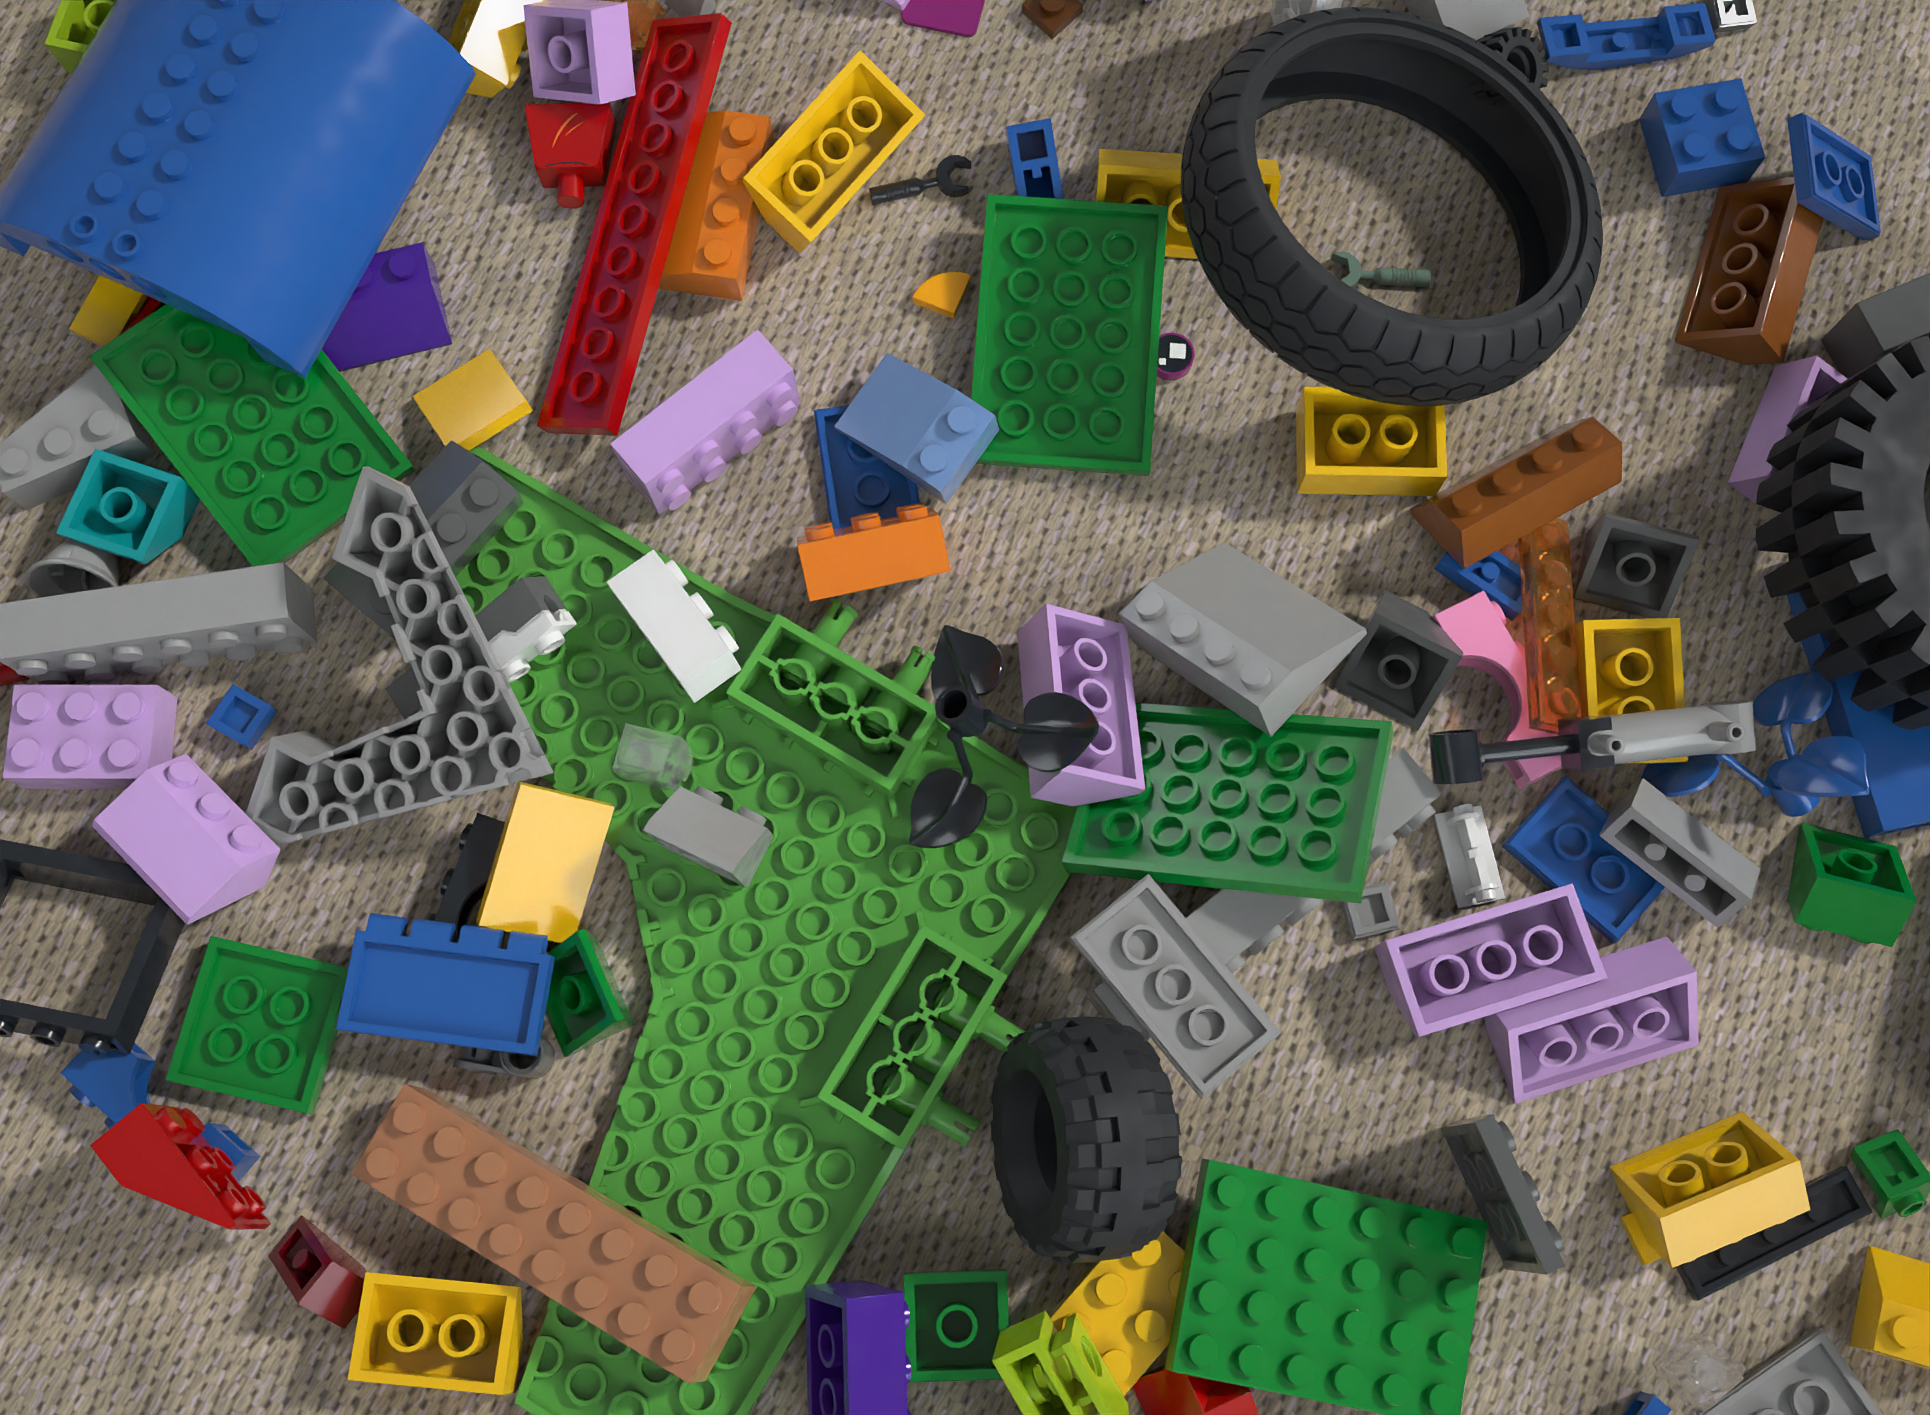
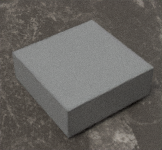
[1341,881,1401,941]

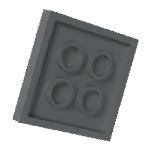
[1441,1114,1565,1274]

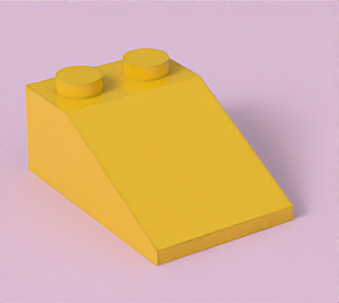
[1567,618,1688,764]

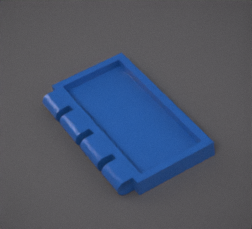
[336,913,555,1056]

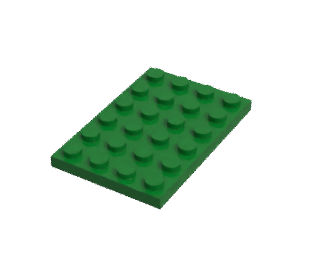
[971,194,1168,476]
[89,304,415,567]
[1062,703,1394,903]
[1165,1159,1488,1415]

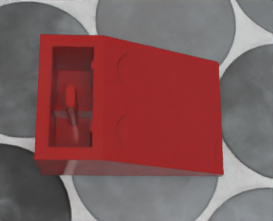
[90,1103,271,1230]

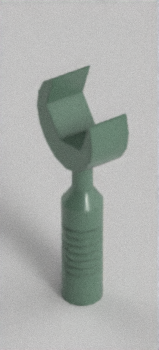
[1331,252,1431,288]

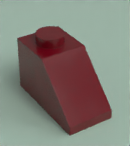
[268,1215,367,1329]

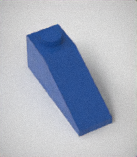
[1004,118,1064,199]

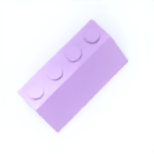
[1017,604,1145,806]
[1374,883,1608,1037]
[1485,936,1699,1104]

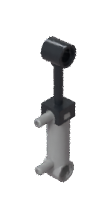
[1428,700,1756,784]

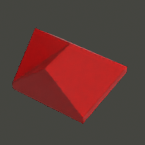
[1133,1365,1259,1415]

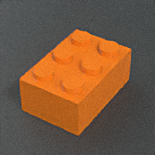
[797,503,951,602]

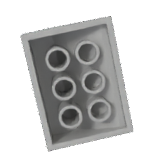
[1119,542,1367,737]

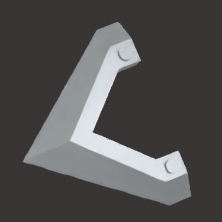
[246,467,554,844]

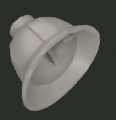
[25,539,119,598]

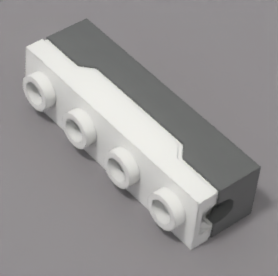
[385,577,577,719]

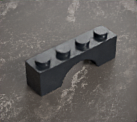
[428,813,505,943]

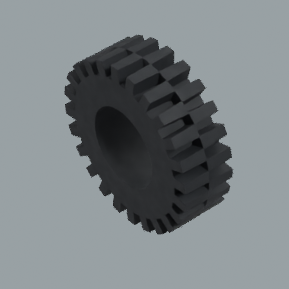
[1756,336,1930,731]

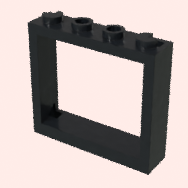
[0,839,185,1056]

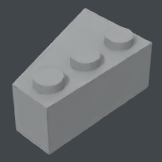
[0,365,156,510]

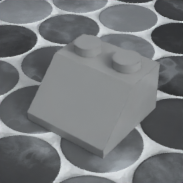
[643,786,774,888]

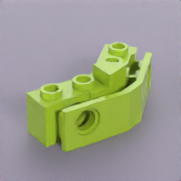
[992,1310,1129,1415]

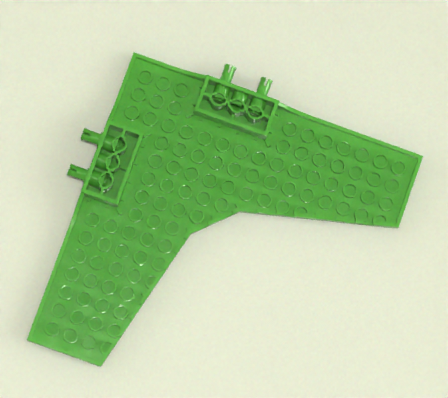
[456,446,1078,1415]

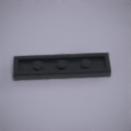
[1676,1166,1873,1301]

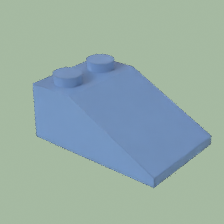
[834,353,999,504]

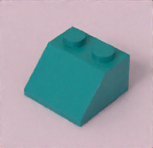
[56,449,200,565]

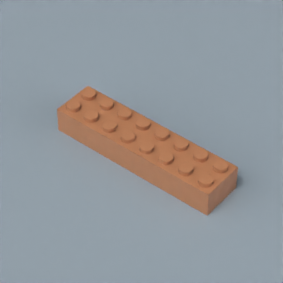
[351,1084,757,1384]

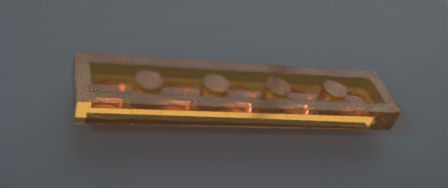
[1518,518,1581,735]

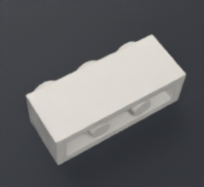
[606,549,742,703]

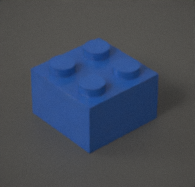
[1639,78,1766,197]

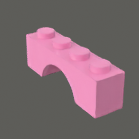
[1433,591,1563,790]

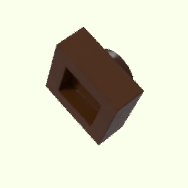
[1022,0,1083,40]

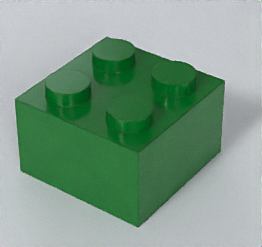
[904,1269,1009,1383]

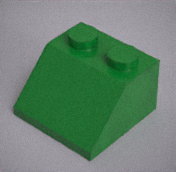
[1788,823,1917,947]

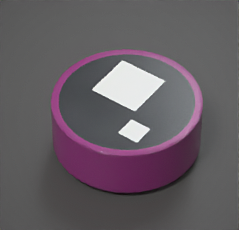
[1157,333,1195,380]

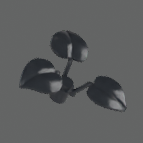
[909,625,1099,848]

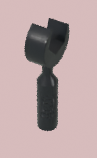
[869,155,971,205]

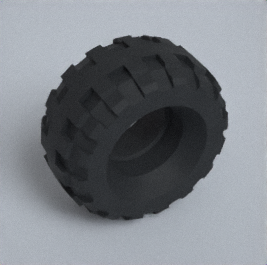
[991,1016,1182,1264]

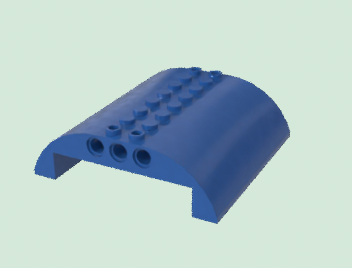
[0,0,476,378]

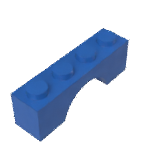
[60,1043,261,1182]

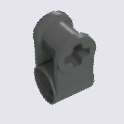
[452,1037,555,1079]

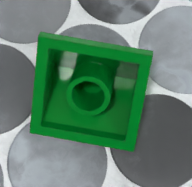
[545,929,635,1058]

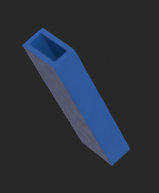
[1787,592,1930,838]

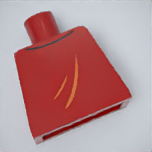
[525,102,617,209]

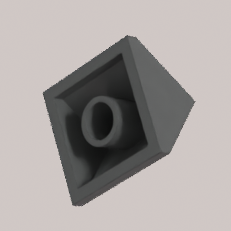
[1573,513,1700,618]

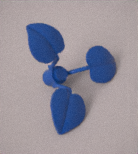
[1641,671,1869,817]

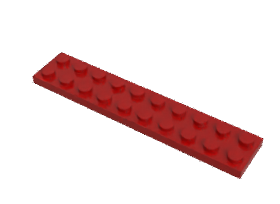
[537,13,732,436]

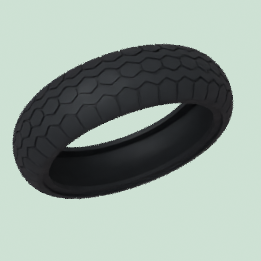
[1181,7,1603,407]

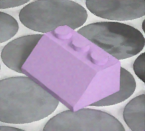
[1728,356,1847,510]
[92,754,281,925]

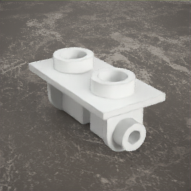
[1434,804,1505,908]

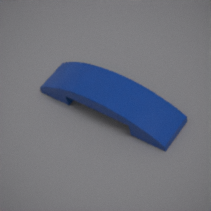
[1537,3,1715,70]

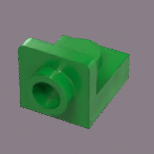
[1850,1129,1930,1219]

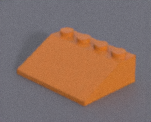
[658,110,774,301]

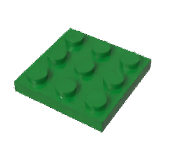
[165,936,348,1114]

